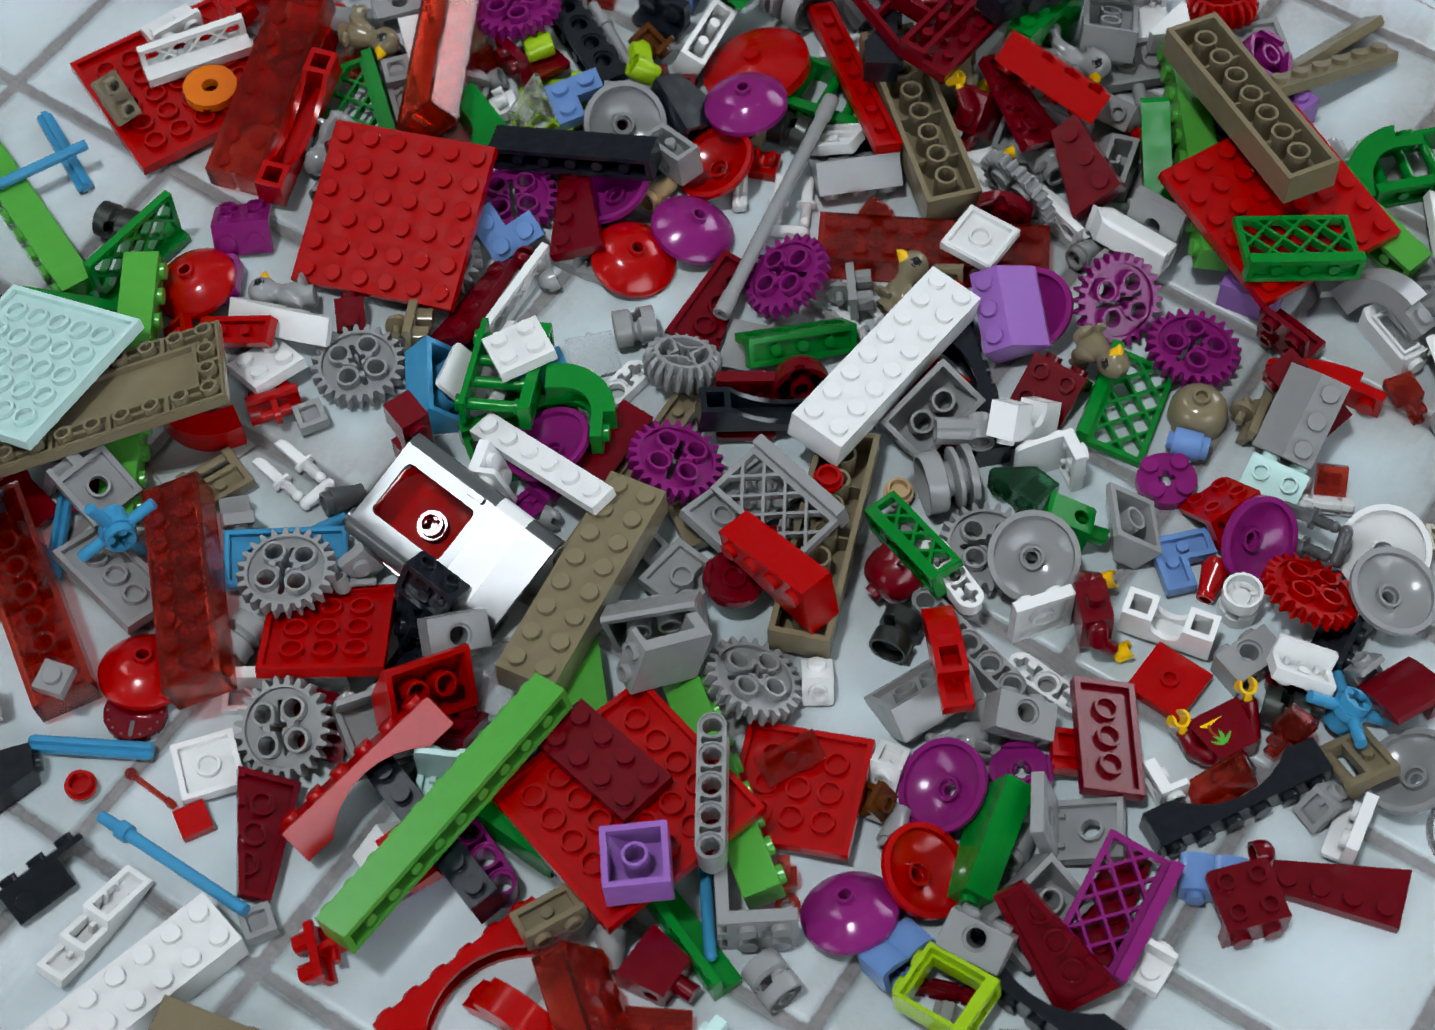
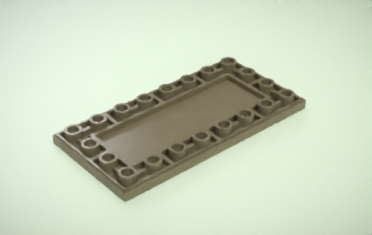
[0,320,230,478]

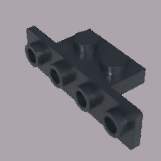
[0,831,84,925]

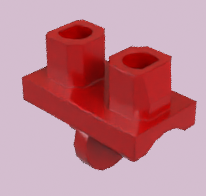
[244,381,302,426]
[290,919,346,987]

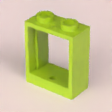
[891,941,1001,1030]

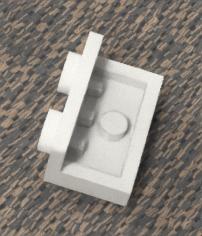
[1266,633,1339,697]

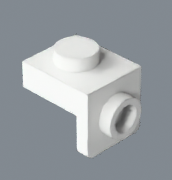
[801,657,834,706]

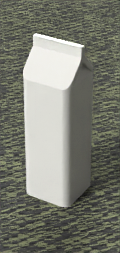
[1085,204,1178,276]

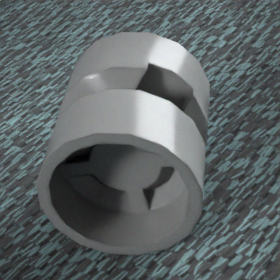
[611,305,658,349]
[210,608,264,666]
[741,948,804,1013]

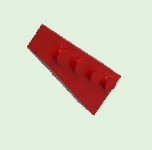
[719,510,839,635]

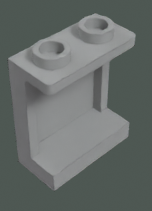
[616,611,712,695]
[330,683,415,781]

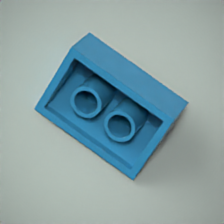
[405,335,473,434]

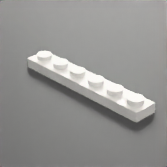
[469,411,617,516]

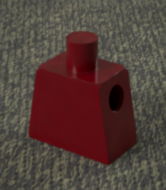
[615,924,701,1007]

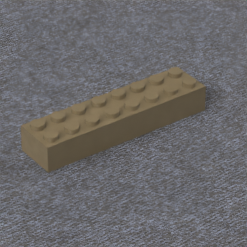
[1162,12,1340,204]
[858,22,983,224]
[767,432,881,659]
[495,471,668,692]

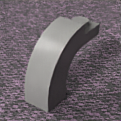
[1330,268,1435,341]

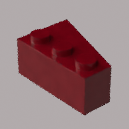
[1051,114,1128,222]

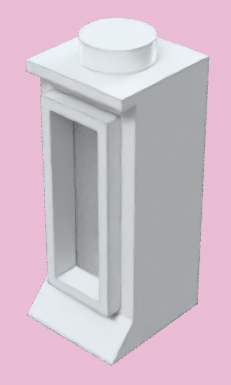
[1357,303,1429,378]

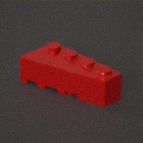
[994,28,1111,125]

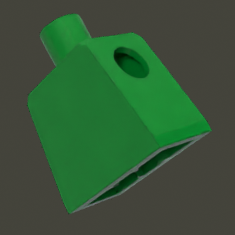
[1042,491,1109,552]

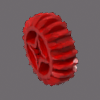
[1185,0,1259,31]

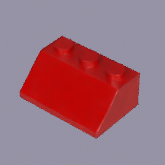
[371,643,479,726]

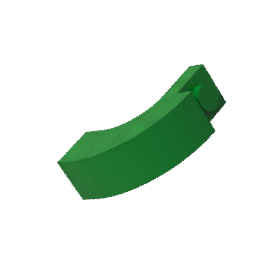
[1343,125,1425,197]
[545,363,618,454]

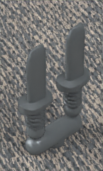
[1284,501,1354,568]

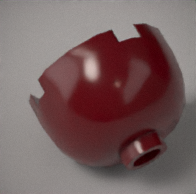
[772,355,829,399]
[864,543,923,604]

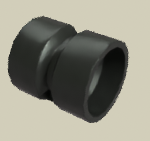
[766,110,814,151]
[92,200,144,247]
[869,604,923,663]
[1259,684,1312,736]

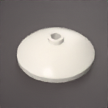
[1339,504,1433,598]

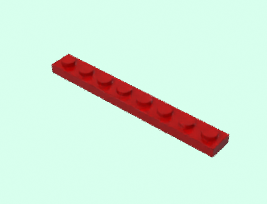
[806,2,903,155]

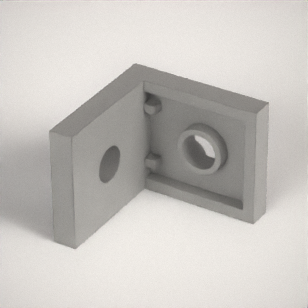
[1089,185,1189,295]
[42,445,143,529]
[1030,771,1126,866]
[713,850,799,953]

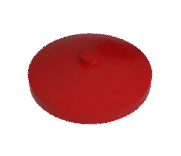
[703,27,811,97]
[374,467,483,577]

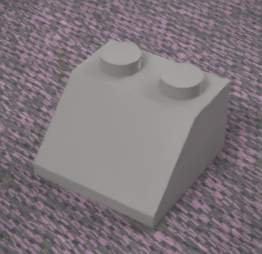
[1106,482,1162,569]

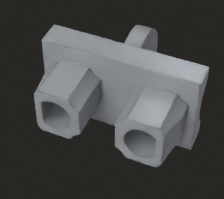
[826,262,874,320]

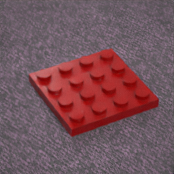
[255,584,397,679]
[739,720,876,861]

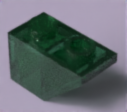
[987,466,1060,513]

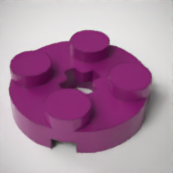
[1135,453,1197,510]
[988,740,1054,804]

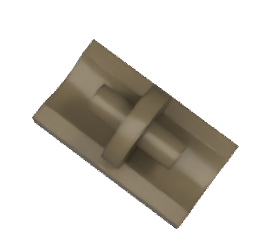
[90,69,142,127]
[385,299,434,354]
[1229,389,1274,447]

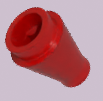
[1196,556,1230,604]

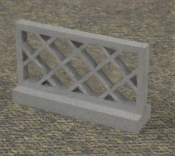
[710,433,850,555]

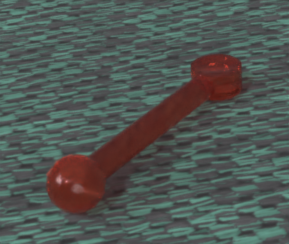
[124,767,178,810]

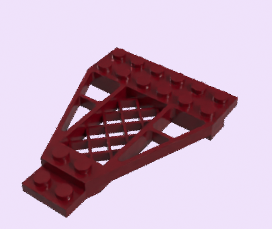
[852,0,1003,84]

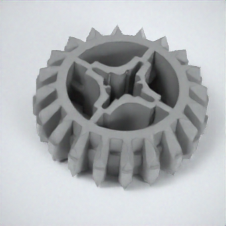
[642,332,722,395]

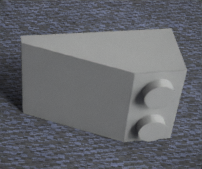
[1078,0,1139,66]

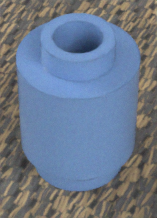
[1165,426,1211,462]

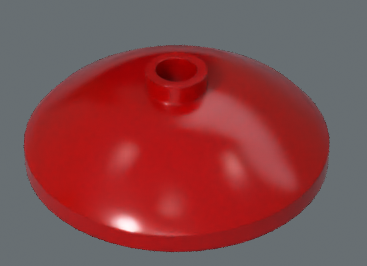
[678,128,754,200]
[590,222,676,299]
[160,248,236,321]
[97,634,194,711]
[881,821,959,921]

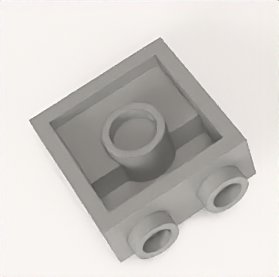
[638,538,711,604]

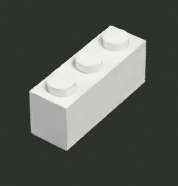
[671,0,737,77]

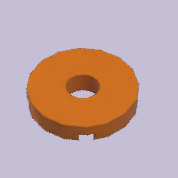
[183,64,239,112]

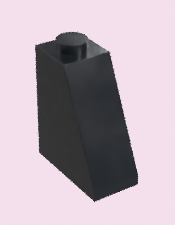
[650,73,713,141]
[0,742,45,814]

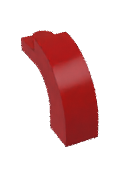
[163,404,247,452]
[462,977,565,1030]

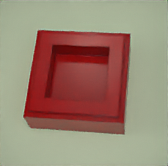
[172,799,216,843]

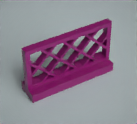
[1063,829,1185,989]

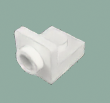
[868,739,911,793]
[1143,757,1191,807]
[1127,938,1179,999]

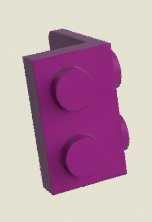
[210,199,273,255]

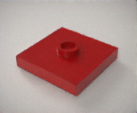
[1128,641,1213,723]

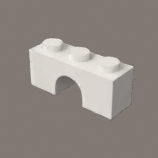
[986,396,1062,446]
[1117,586,1222,661]

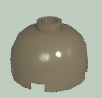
[1166,383,1228,441]

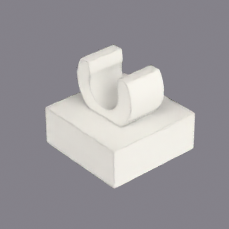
[488,86,522,121]

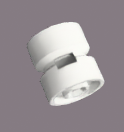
[1216,572,1264,629]

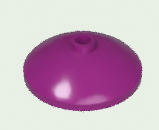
[704,72,788,137]
[592,177,650,224]
[651,195,734,265]
[1036,267,1074,345]
[506,407,590,482]
[1221,495,1298,582]
[898,737,988,834]
[800,871,900,955]

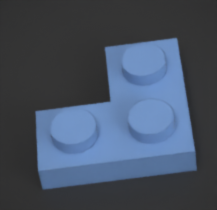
[544,67,603,130]
[476,202,546,262]
[1152,527,1217,597]

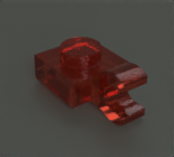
[1382,371,1428,426]
[1263,703,1319,759]
[775,854,800,916]

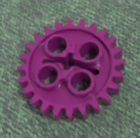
[473,0,562,42]
[484,169,558,226]
[743,233,831,320]
[1072,251,1163,346]
[1144,308,1242,388]
[625,419,725,505]

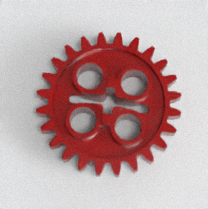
[1260,553,1359,632]

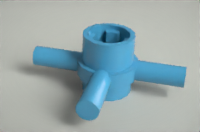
[77,498,158,563]
[1306,670,1392,749]

